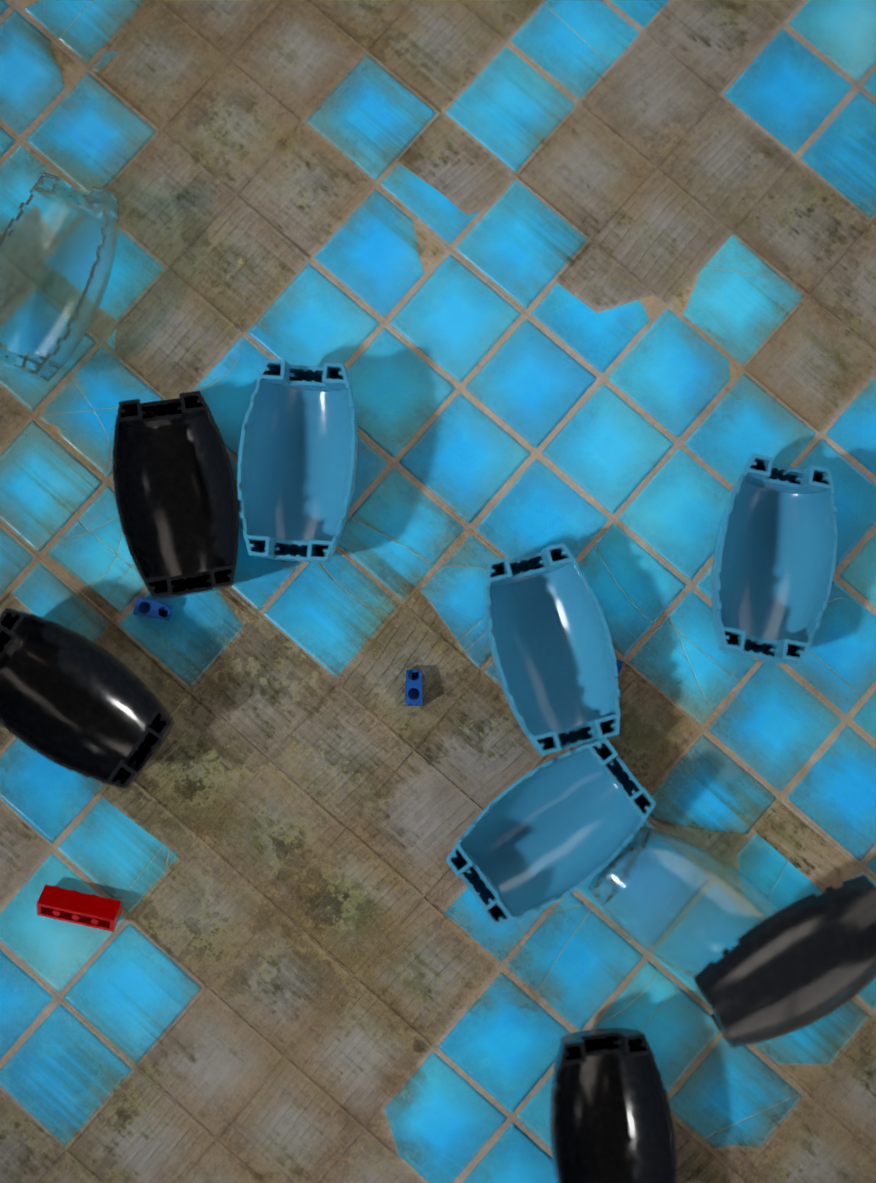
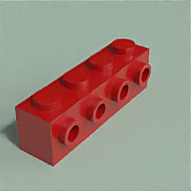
[37,885,121,932]

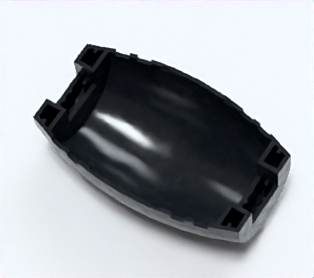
[113,391,239,599]
[0,608,175,789]
[693,875,876,1048]
[549,1028,676,1183]

